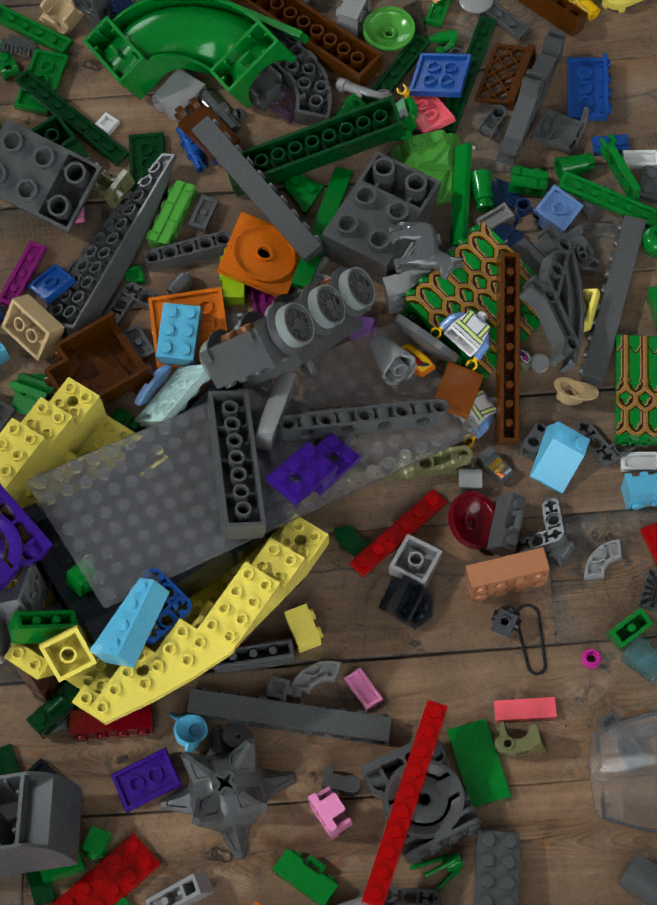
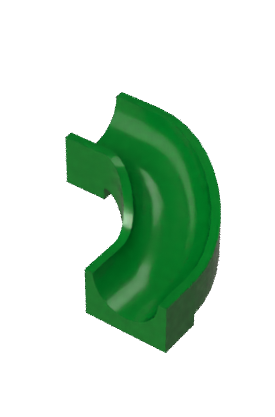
[83,0,297,109]

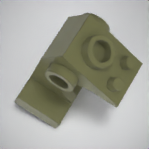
[91,163,135,209]
[495,721,547,758]

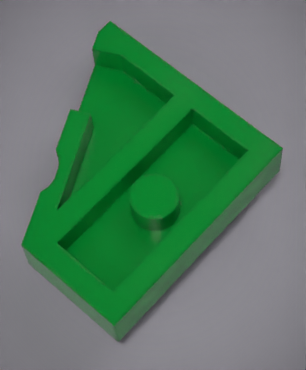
[284,175,324,216]

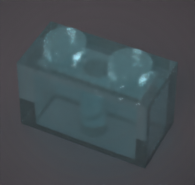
[621,637,657,685]

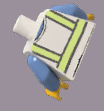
[430,310,490,370]
[458,390,496,448]

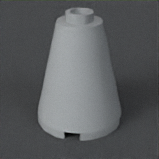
[370,335,417,385]

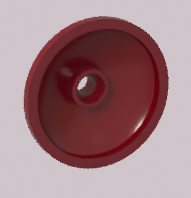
[448,491,495,549]

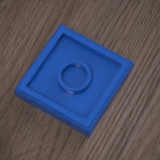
[27,264,76,304]

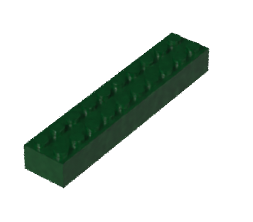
[228,95,406,198]

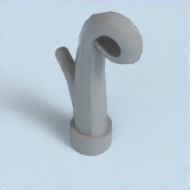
[336,77,392,100]

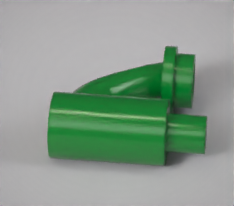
[429,29,458,53]

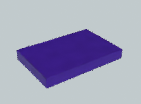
[111,747,183,813]

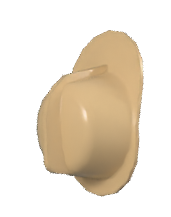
[554,377,599,406]

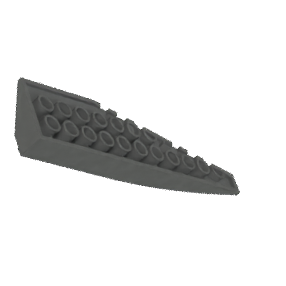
[44,153,177,337]

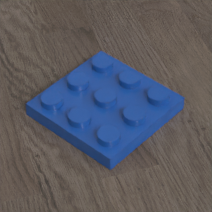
[409,53,472,97]

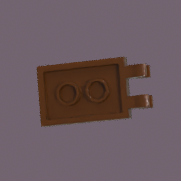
[174,97,240,161]

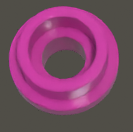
[581,649,602,669]

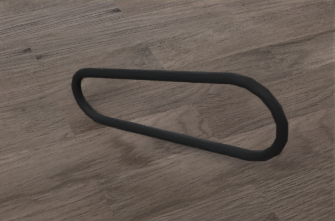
[517,604,547,675]

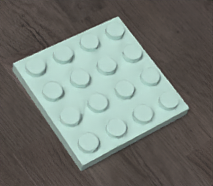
[134,365,211,427]

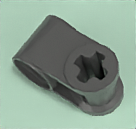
[477,105,507,140]

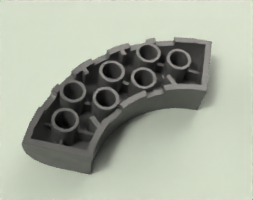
[265,30,332,126]

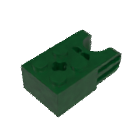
[31,113,91,161]

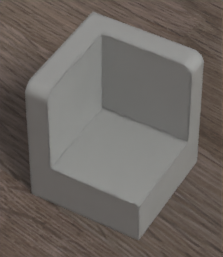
[458,469,482,494]

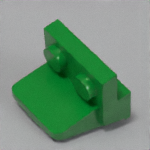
[9,373,55,415]

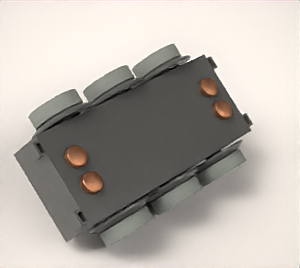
[198,266,376,389]

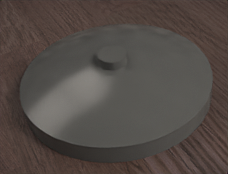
[394,313,460,364]

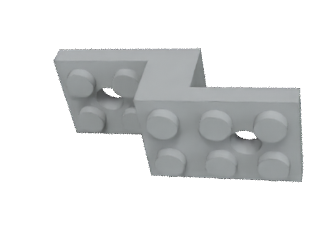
[0,564,49,664]

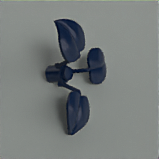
[492,177,543,248]

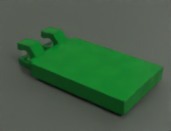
[600,133,641,202]

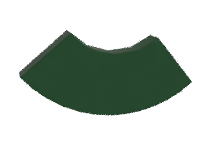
[333,525,373,558]

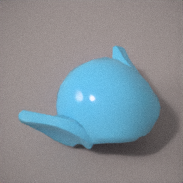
[169,712,208,753]

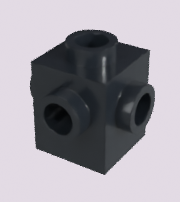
[491,605,522,638]

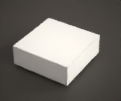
[95,112,120,136]

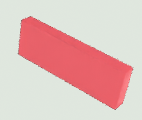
[494,697,557,722]

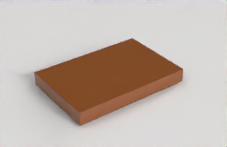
[434,362,484,419]

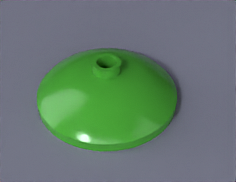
[363,6,415,52]

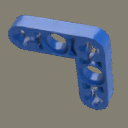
[144,568,192,645]

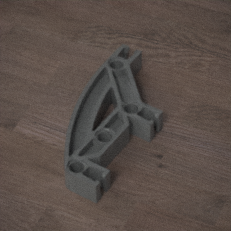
[496,28,567,166]
[519,225,585,374]

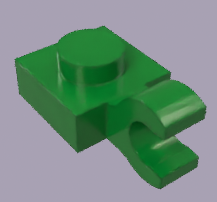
[111,407,142,434]

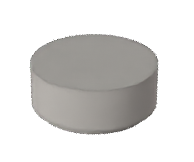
[530,353,549,373]

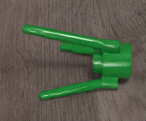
[409,852,464,892]

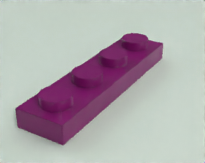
[0,240,47,307]

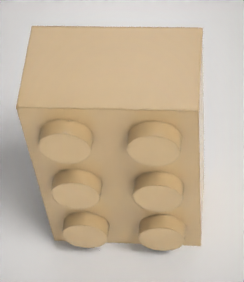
[1,294,65,361]

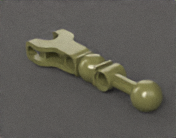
[338,445,474,488]

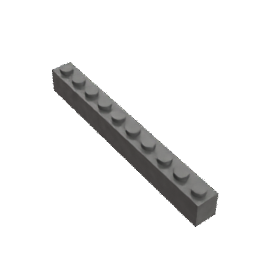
[191,116,324,264]
[578,215,646,388]
[187,687,392,746]

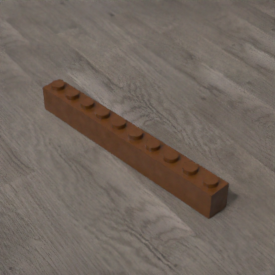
[495,252,520,445]

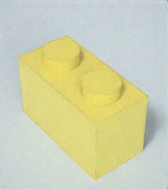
[284,604,323,653]

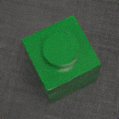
[81,826,114,861]

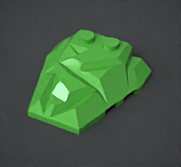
[390,130,461,206]

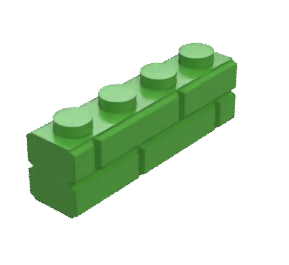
[146,180,197,248]

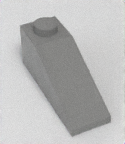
[145,873,214,905]

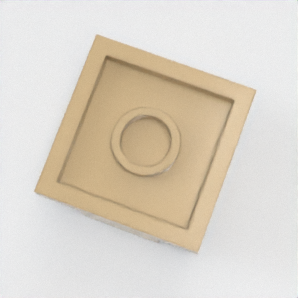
[38,0,85,37]

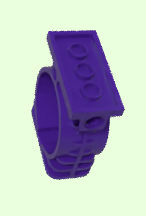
[0,484,53,591]

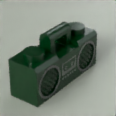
[26,681,80,740]

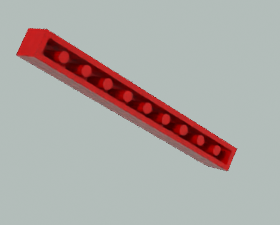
[361,700,448,905]

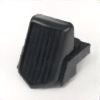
[379,575,433,630]

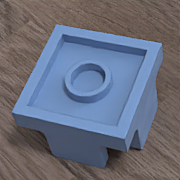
[533,184,584,234]

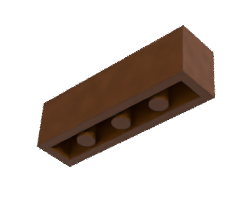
[518,0,588,37]

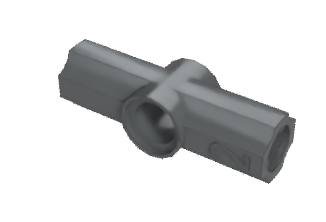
[198,89,241,135]

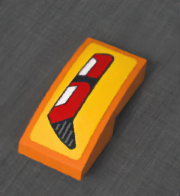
[401,343,436,378]

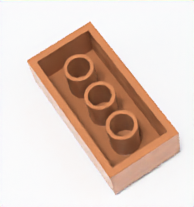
[464,547,550,601]

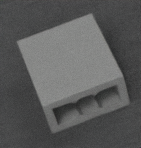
[152,69,206,122]

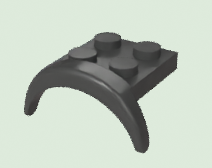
[531,107,589,154]

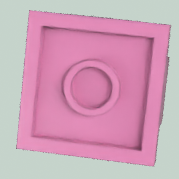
[308,786,353,840]

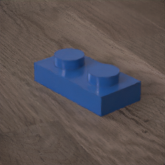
[591,134,630,156]

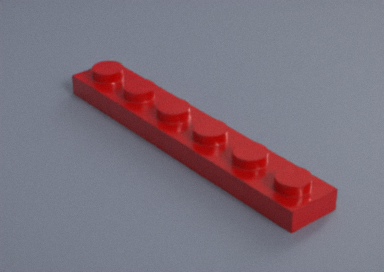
[349,489,447,578]

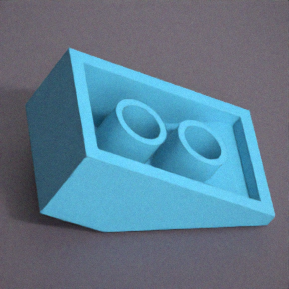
[529,422,590,494]

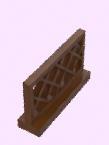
[475,43,537,111]

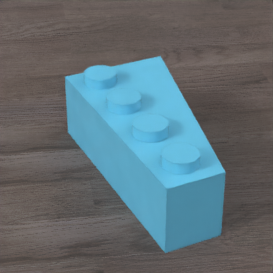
[621,471,657,510]
[89,578,170,668]

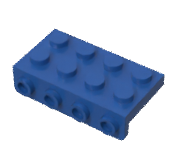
[567,53,612,121]

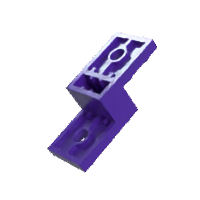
[266,433,361,506]

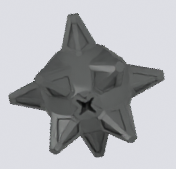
[160,726,296,860]

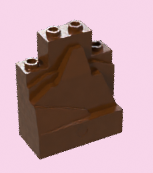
[44,312,153,405]

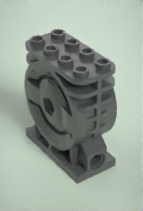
[361,740,482,865]

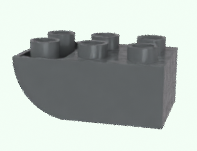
[0,119,103,233]
[322,151,441,286]
[0,771,82,877]

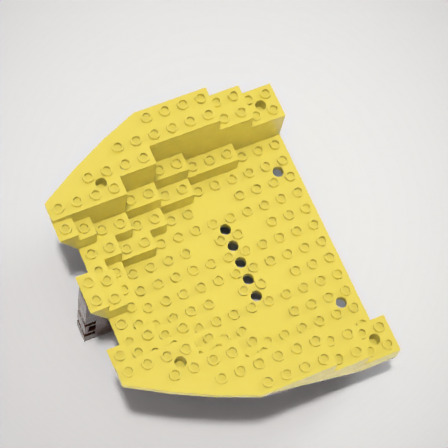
[0,377,329,725]

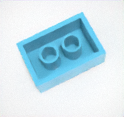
[156,303,203,366]

